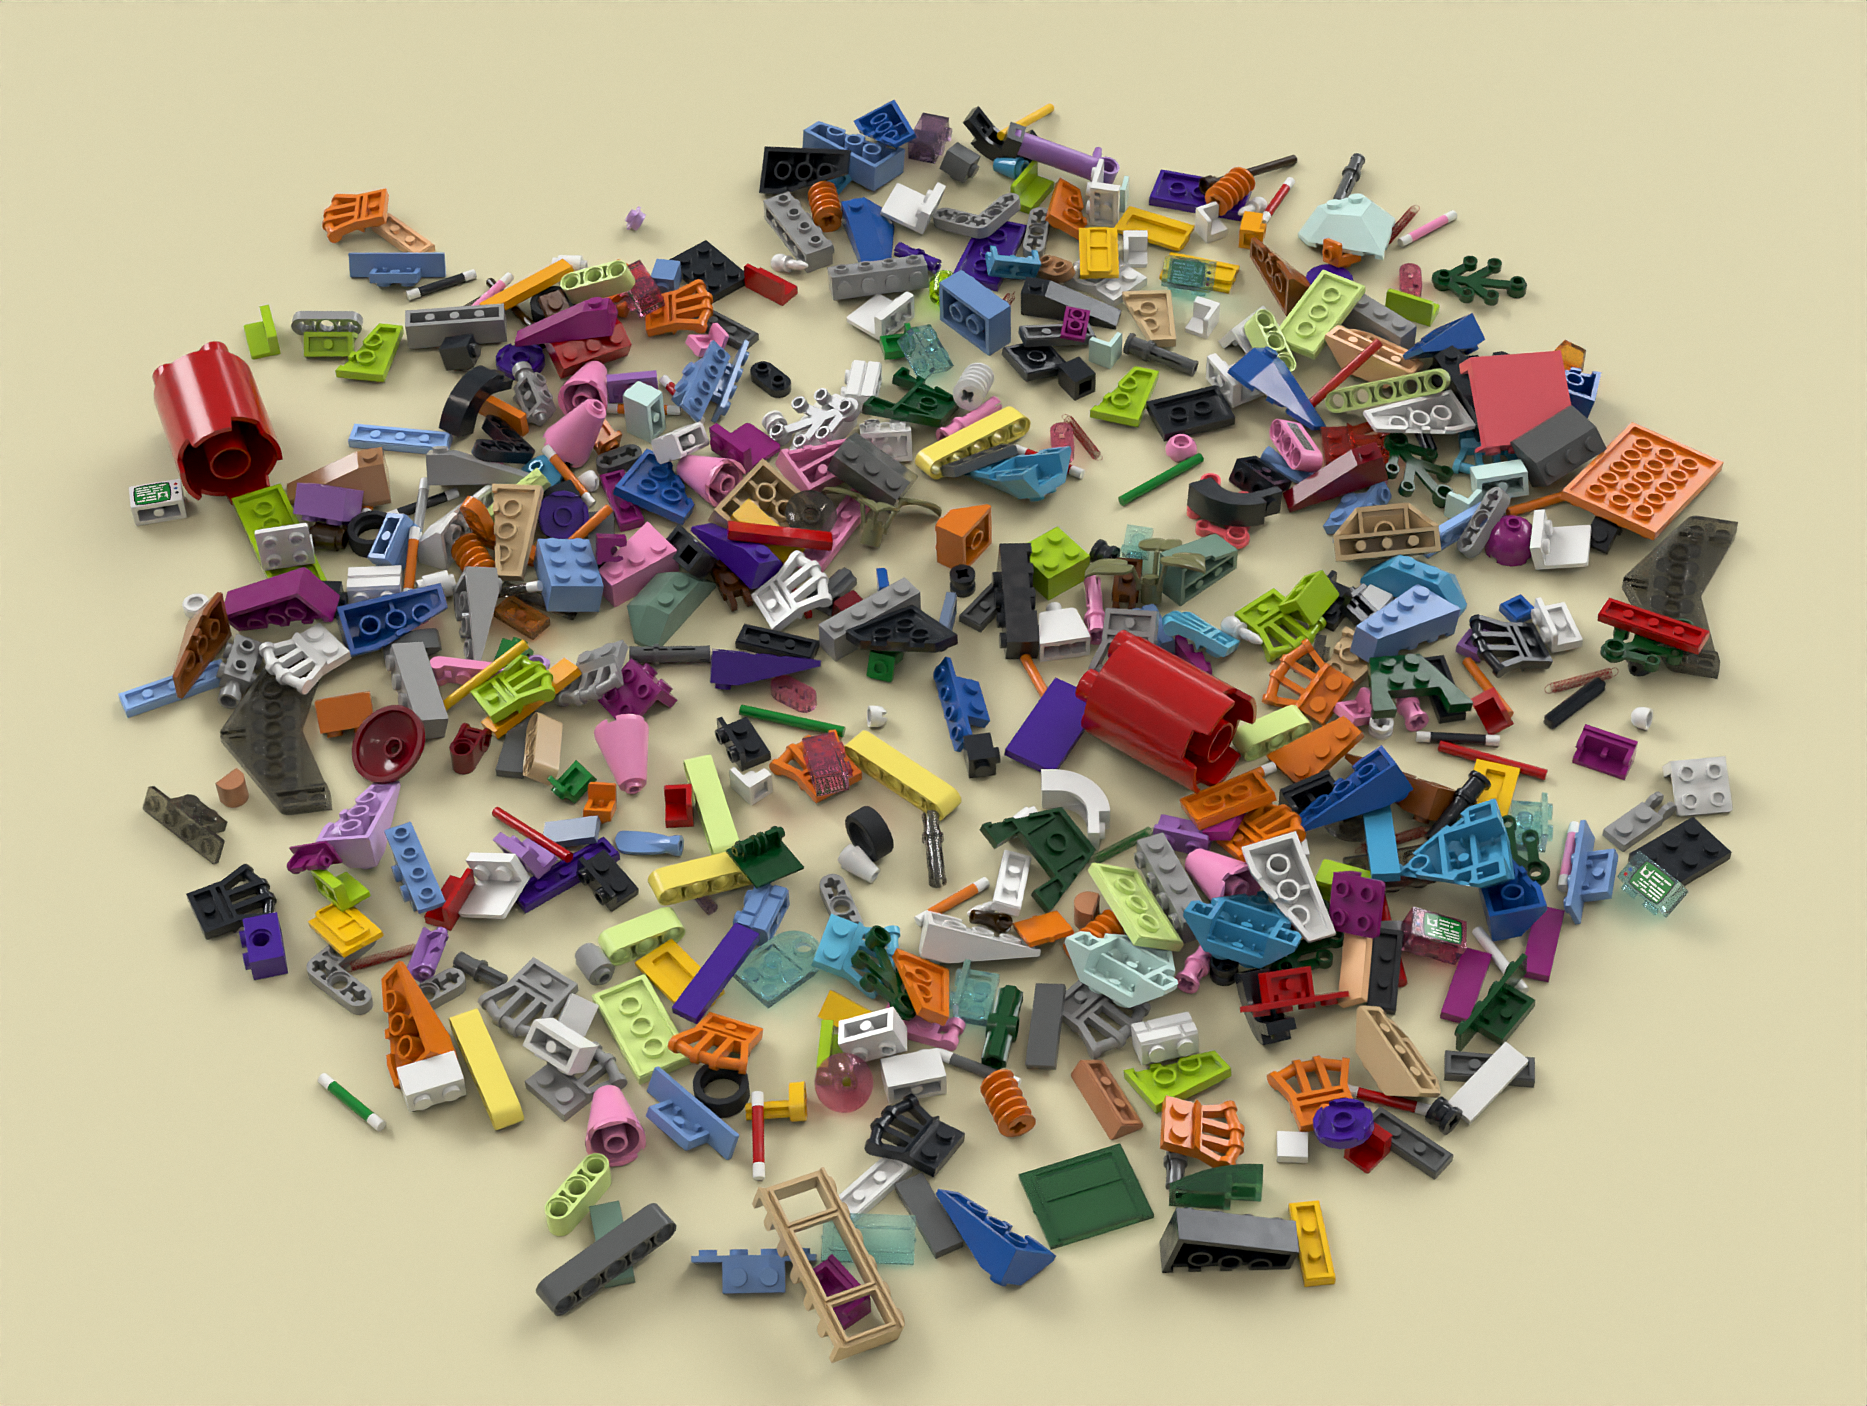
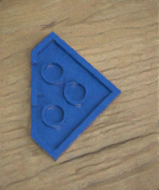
[613,449,695,525]

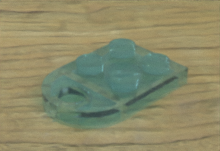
[733,931,819,1009]

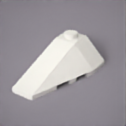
[1241,831,1336,943]

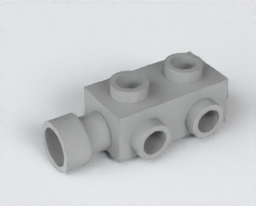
[512,361,557,427]
[216,634,263,709]

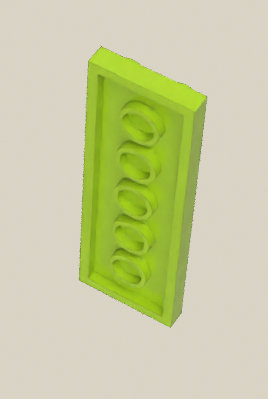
[232,483,327,581]

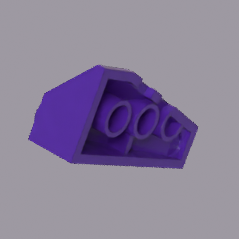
[690,523,791,589]
[710,648,821,690]

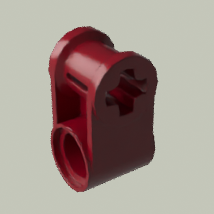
[449,723,492,775]

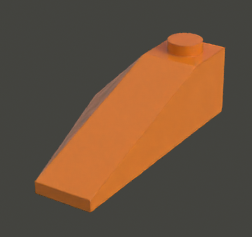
[381,961,458,1089]

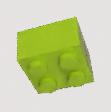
[1028,526,1090,601]

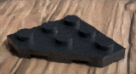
[846,604,958,653]

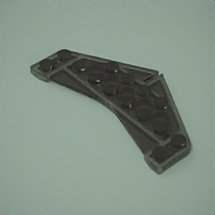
[1622,516,1738,679]
[220,653,332,815]

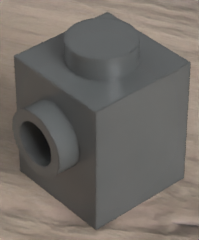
[939,142,981,183]

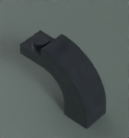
[963,106,1037,164]
[439,365,513,437]
[1187,478,1283,527]
[666,524,719,581]
[1234,967,1297,1045]

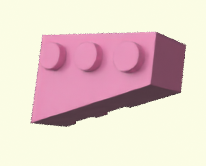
[775,439,846,500]
[599,521,679,607]

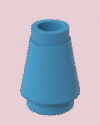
[993,157,1029,180]

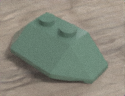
[627,572,716,647]

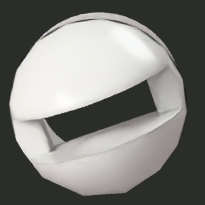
[578,470,599,492]
[867,706,887,727]
[1631,707,1653,730]

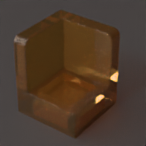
[1554,340,1586,373]

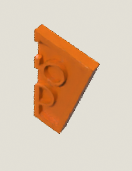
[1045,178,1087,240]
[1266,716,1365,783]
[892,948,949,1026]

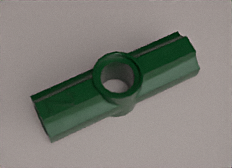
[981,985,1023,1070]

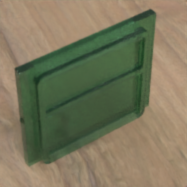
[1018,1143,1154,1250]

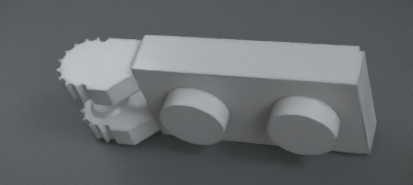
[1602,791,1677,852]

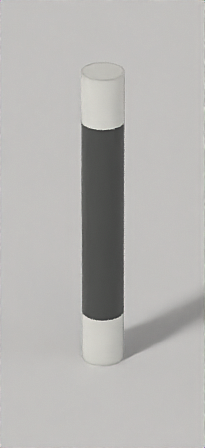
[939,1048,1021,1088]

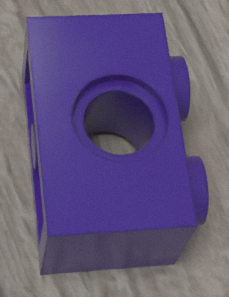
[239,912,288,980]

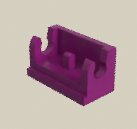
[595,533,627,564]
[1572,724,1638,780]
[813,1254,871,1330]

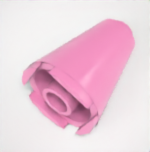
[558,361,608,415]
[543,399,606,468]
[677,455,746,508]
[594,714,649,794]
[1185,848,1261,901]
[585,1085,646,1167]

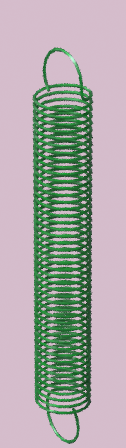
[1088,827,1153,864]

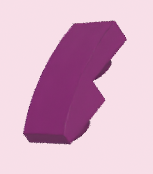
[1060,306,1090,343]
[1174,635,1212,675]

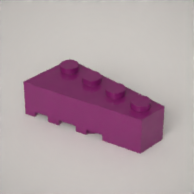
[224,567,340,631]

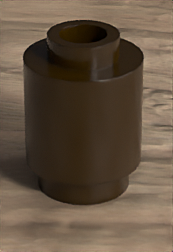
[309,522,348,551]

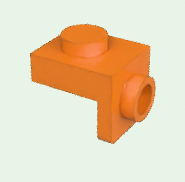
[1322,238,1361,268]
[593,419,622,455]
[583,782,617,824]

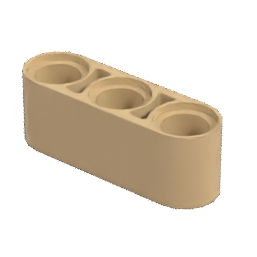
[523,712,563,786]

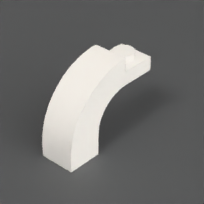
[1041,769,1110,851]

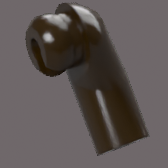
[969,909,1013,933]

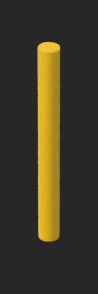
[997,103,1054,140]
[443,639,529,711]

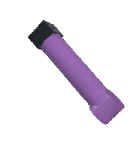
[1000,122,1120,184]

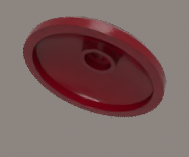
[352,705,425,784]

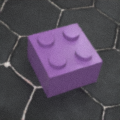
[293,483,364,526]

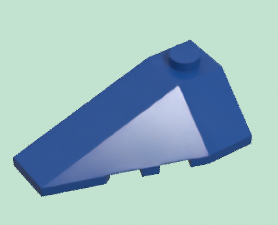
[854,100,917,148]
[841,197,894,263]
[1402,313,1485,360]
[336,583,448,657]
[1299,745,1413,832]
[1478,854,1547,942]
[936,1189,1056,1287]

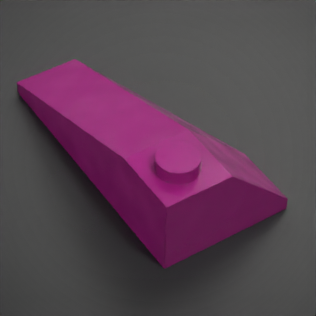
[514,297,618,347]

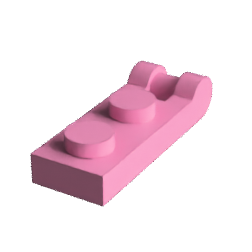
[430,656,505,686]
[886,1002,966,1051]

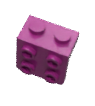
[709,423,780,474]
[598,658,678,719]
[1329,871,1385,938]

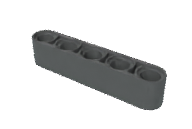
[536,1203,677,1316]

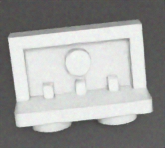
[1531,597,1583,653]

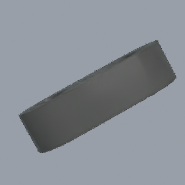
[596,444,642,475]

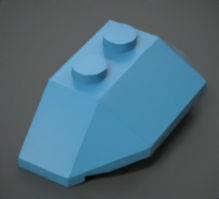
[1360,555,1467,617]

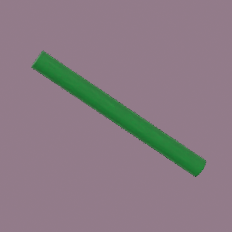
[1118,453,1204,506]
[739,704,846,737]

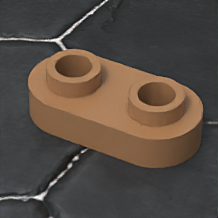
[1038,255,1076,283]

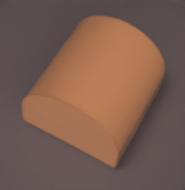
[215,768,249,808]
[1074,891,1100,929]

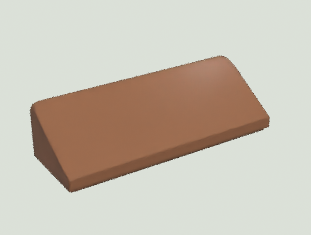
[1071,1060,1144,1140]

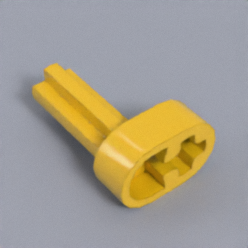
[745,1081,807,1122]

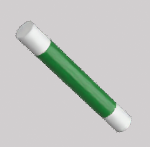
[318,1073,386,1132]

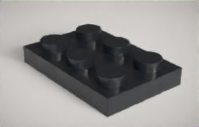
[669,240,745,304]
[1146,385,1235,442]
[1628,817,1732,897]

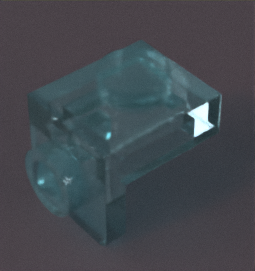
[1121,524,1154,561]

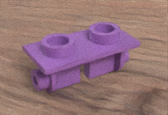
[407,927,449,983]

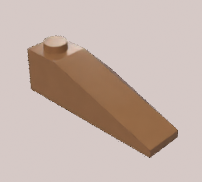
[287,447,391,508]

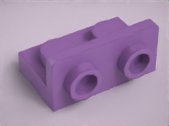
[606,370,658,404]
[1153,814,1212,854]
[493,832,558,879]

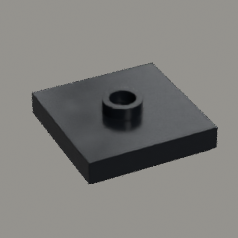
[1002,343,1066,382]

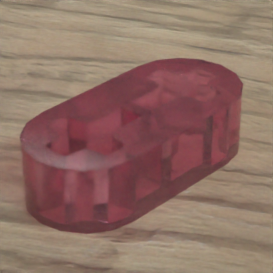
[1398,263,1422,297]
[1050,422,1075,463]
[771,675,817,713]

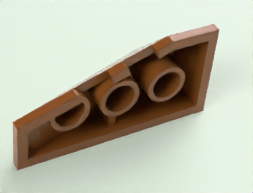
[1250,237,1311,317]
[172,592,232,699]
[1345,753,1455,824]

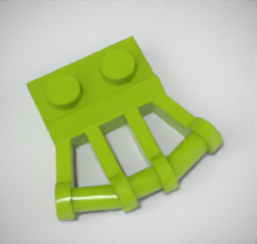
[1234,588,1327,663]
[470,655,555,724]

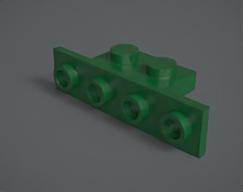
[1454,953,1535,1051]

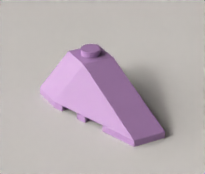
[315,781,401,869]

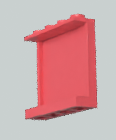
[1459,350,1571,456]

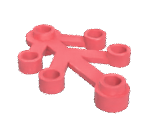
[1187,473,1251,549]

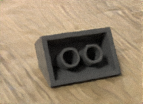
[1510,405,1607,487]
[827,432,918,514]

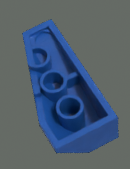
[1227,346,1326,431]

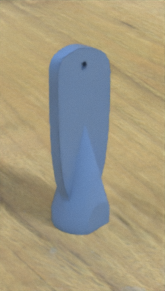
[1260,446,1314,484]
[615,830,684,856]

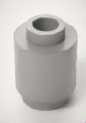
[575,943,615,985]

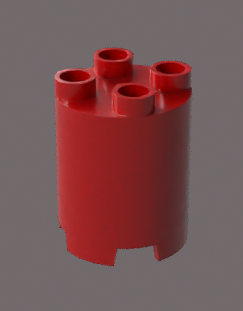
[152,341,283,505]
[1075,630,1257,794]

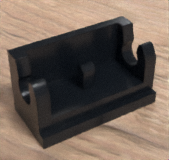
[1278,769,1335,815]

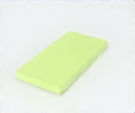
[1279,270,1366,360]
[1088,863,1184,952]
[592,974,692,1085]

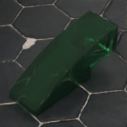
[1169,1164,1263,1210]

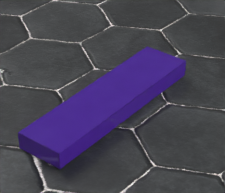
[515,837,620,914]
[671,922,760,1024]

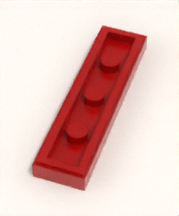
[727,521,833,551]
[1597,598,1710,655]

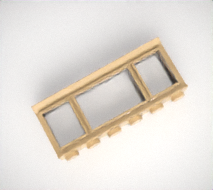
[752,1167,905,1363]

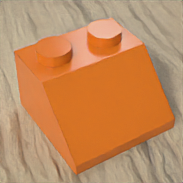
[935,504,992,569]
[315,691,374,738]

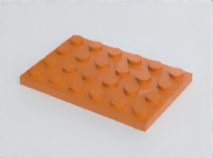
[1560,422,1724,541]

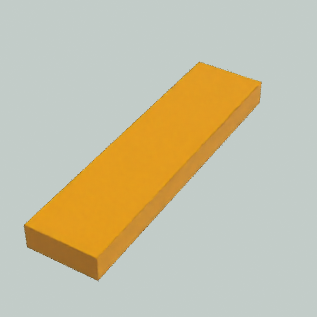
[479,259,574,311]
[481,658,582,739]

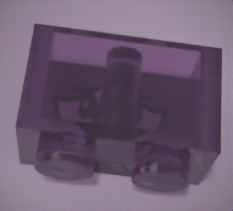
[908,112,952,164]

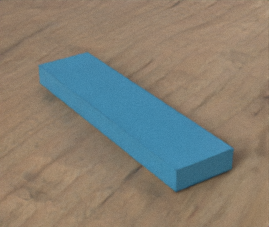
[1362,805,1401,882]

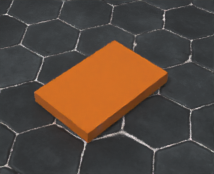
[1179,770,1277,831]

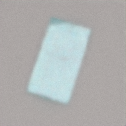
[821,1213,916,1265]

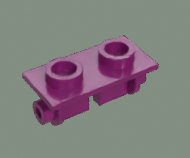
[287,841,343,874]

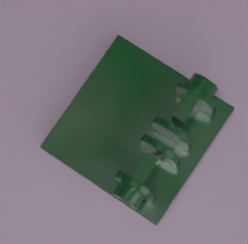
[726,826,804,889]

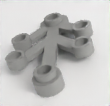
[769,388,860,449]

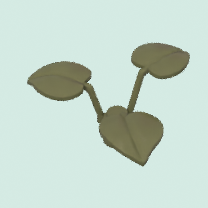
[820,487,942,548]
[1085,538,1206,605]

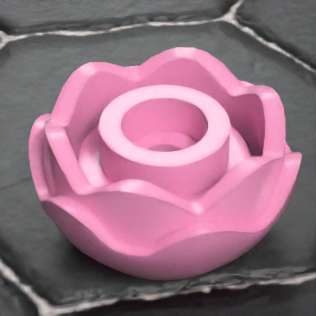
[1166,434,1197,462]

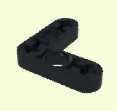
[471,415,535,464]

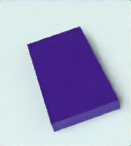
[1149,169,1252,222]
[952,221,1027,292]
[1004,677,1086,772]

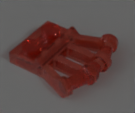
[1320,422,1390,466]

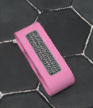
[1269,419,1323,473]

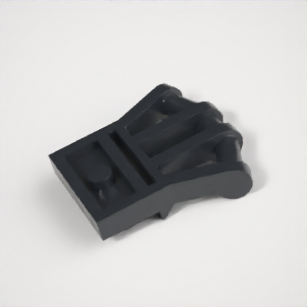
[1469,614,1553,678]
[186,864,277,940]
[864,1093,965,1177]

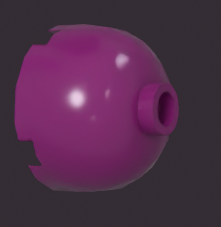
[1484,515,1533,567]

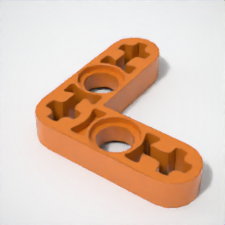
[460,496,536,567]

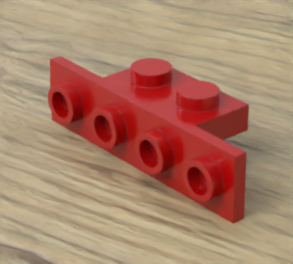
[1239,966,1349,1017]

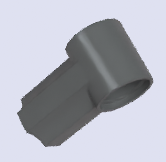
[806,567,857,616]

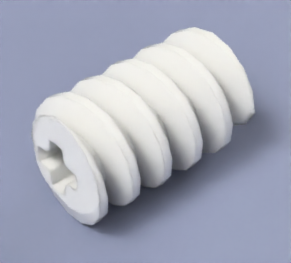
[953,363,994,411]

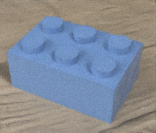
[939,270,1011,356]
[533,538,604,612]

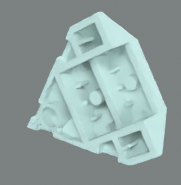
[1298,193,1395,260]
[1064,931,1178,1008]

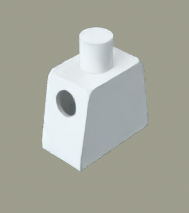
[1038,602,1090,662]

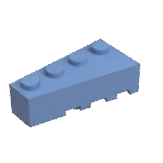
[802,121,905,191]
[1350,584,1461,662]

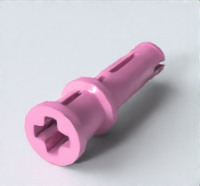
[936,396,1002,441]
[1084,575,1105,645]
[1395,697,1429,732]
[1175,945,1212,994]

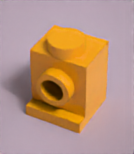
[1238,211,1267,249]

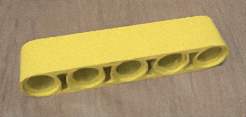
[915,406,1031,479]
[842,730,962,821]
[648,852,752,906]
[449,1008,524,1131]

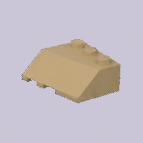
[708,458,821,529]

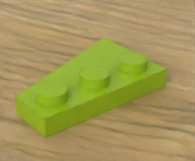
[335,323,404,382]
[1090,366,1159,427]
[1124,1050,1232,1114]

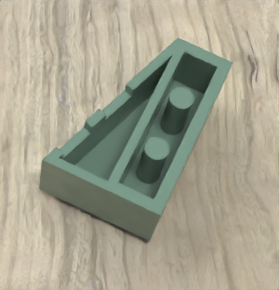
[1159,533,1238,606]

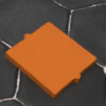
[1013,910,1074,948]

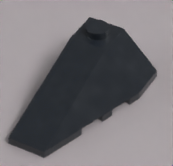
[759,146,851,195]
[1021,277,1121,330]

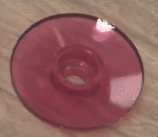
[814,1053,873,1113]

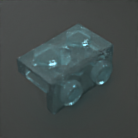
[897,324,954,379]
[1511,792,1553,853]
[949,959,1000,1027]

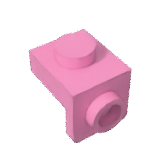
[685,323,729,358]
[1333,687,1372,727]

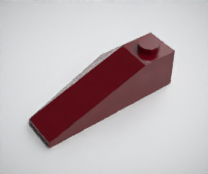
[1283,442,1388,512]

